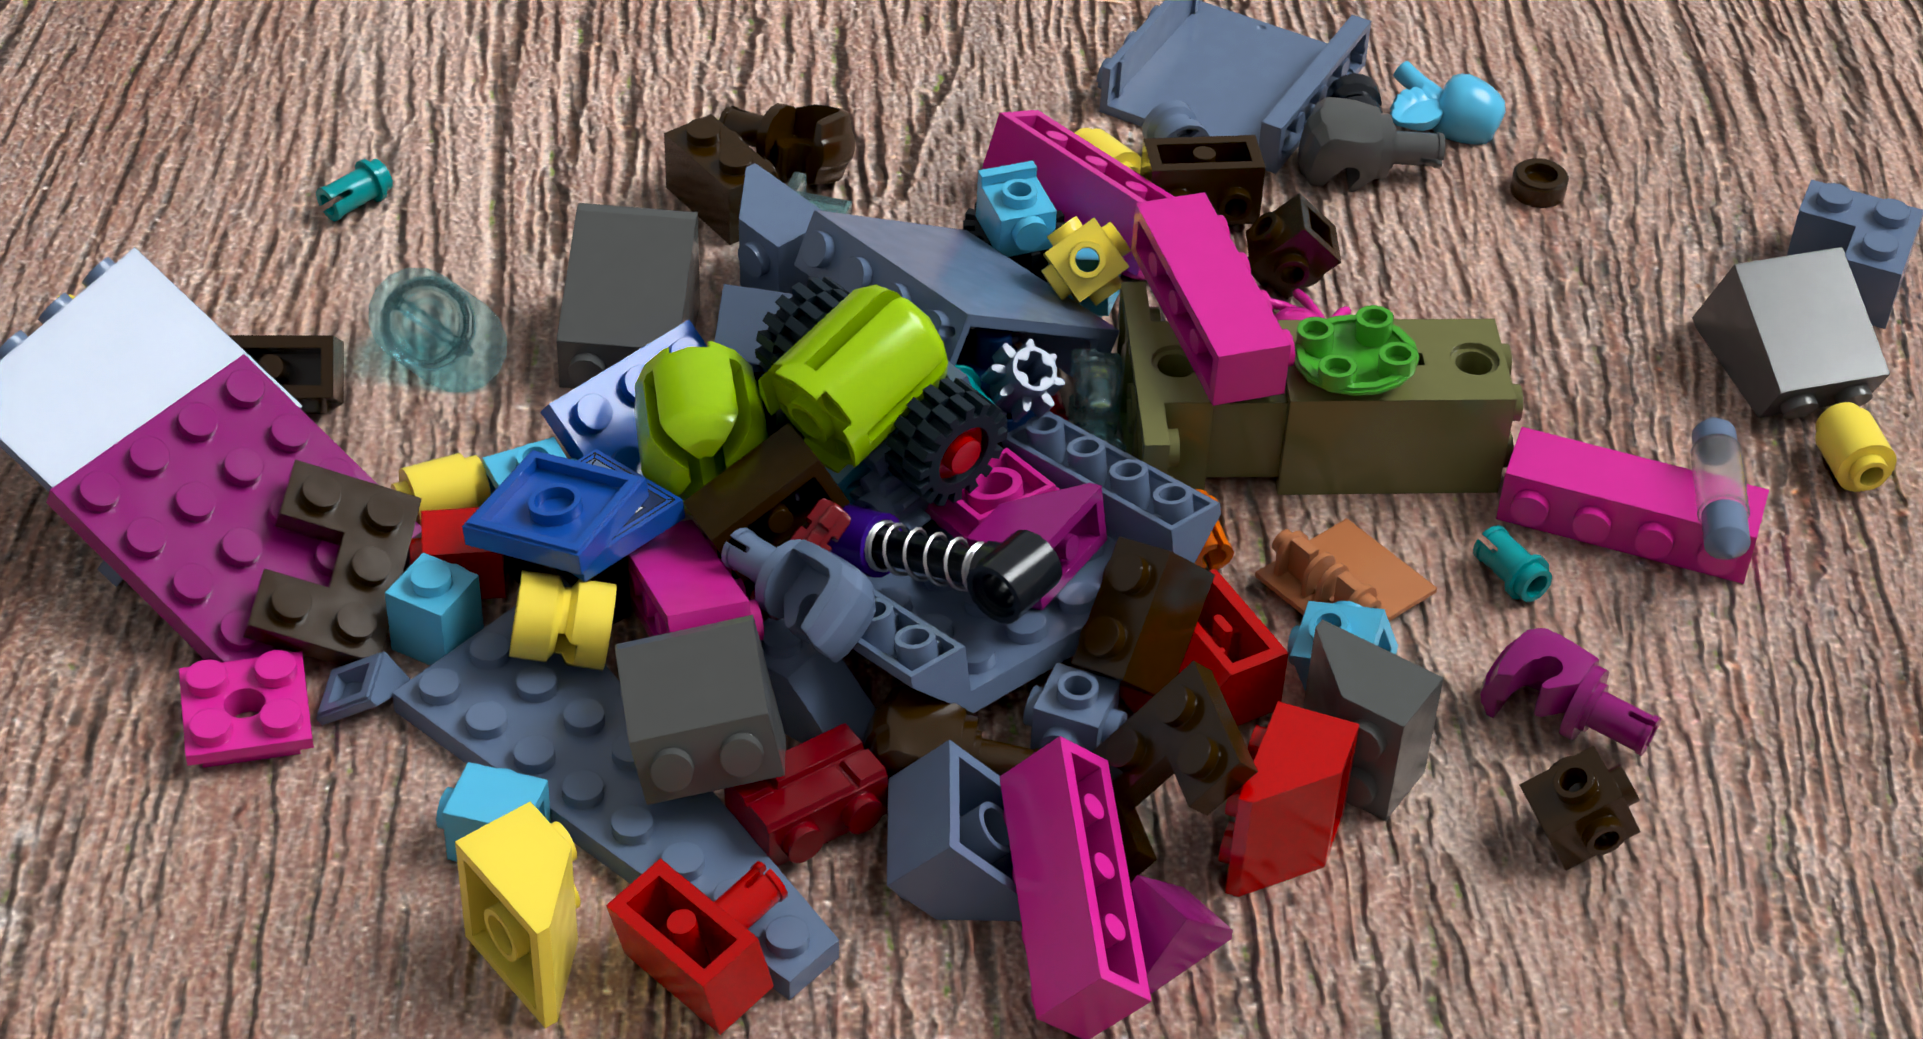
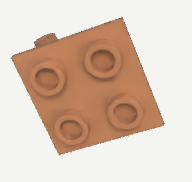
[1255,518,1437,621]

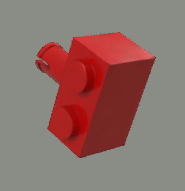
[606,858,788,1035]

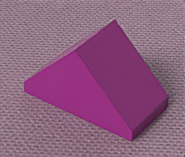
[1130,875,1233,994]

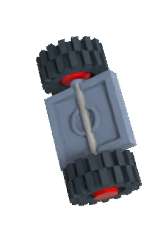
[755,276,1008,506]

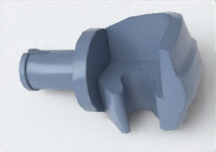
[721,528,876,663]

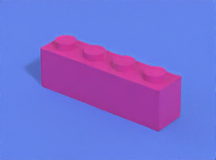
[981,110,1174,280]
[1131,192,1295,406]
[1496,427,1769,584]
[625,519,764,640]
[999,736,1151,1039]

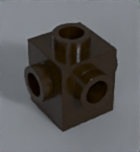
[1246,193,1341,300]
[1519,746,1641,871]

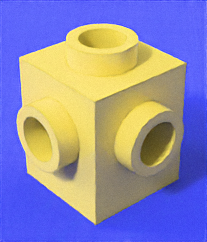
[1041,216,1131,306]

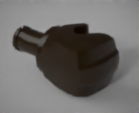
[719,103,855,186]
[863,685,1040,779]

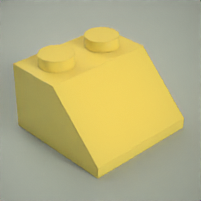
[455,801,581,1029]

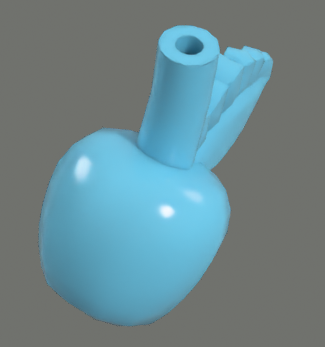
[1390,61,1506,145]

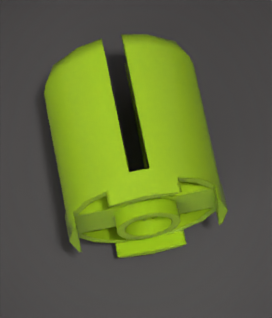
[758,284,948,473]
[634,341,769,515]

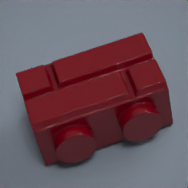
[724,723,888,867]

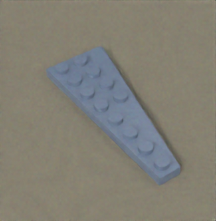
[392,606,839,1000]

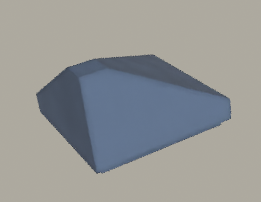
[316,652,410,725]

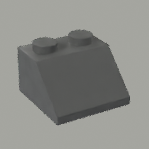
[615,615,786,805]
[1303,619,1444,821]

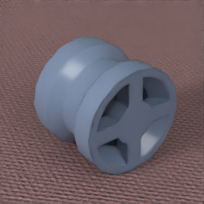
[1142,100,1209,138]

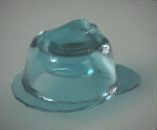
[368,268,507,392]

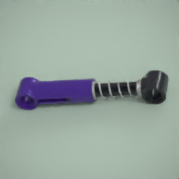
[827,504,1062,624]

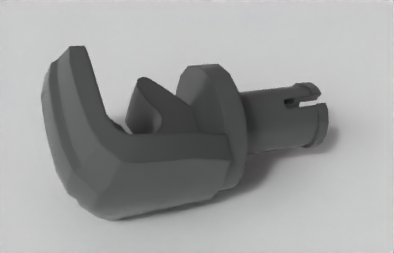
[1297,97,1445,192]

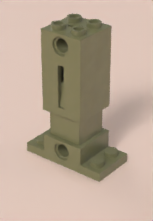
[1113,282,1523,495]

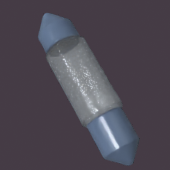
[1690,417,1751,560]

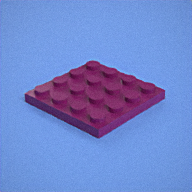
[46,354,422,662]

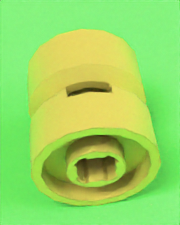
[509,570,617,671]

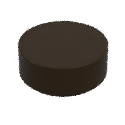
[1510,158,1569,208]

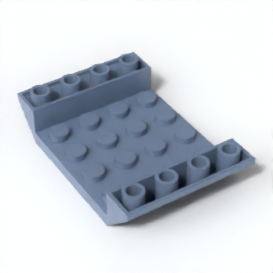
[749,411,1221,713]

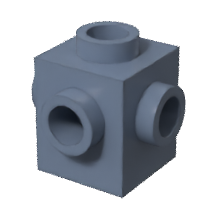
[1023,663,1127,752]

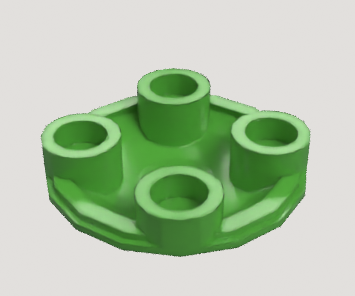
[1294,305,1419,396]

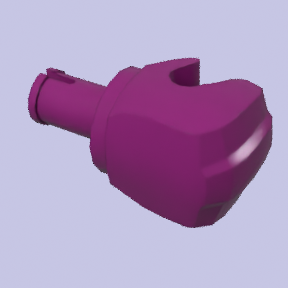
[1480,628,1661,756]

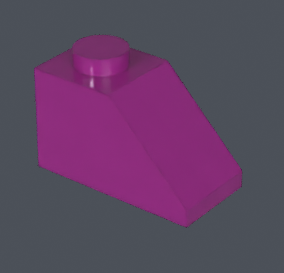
[966,483,1107,610]

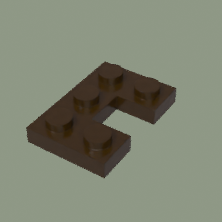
[243,459,422,666]
[1092,661,1258,883]

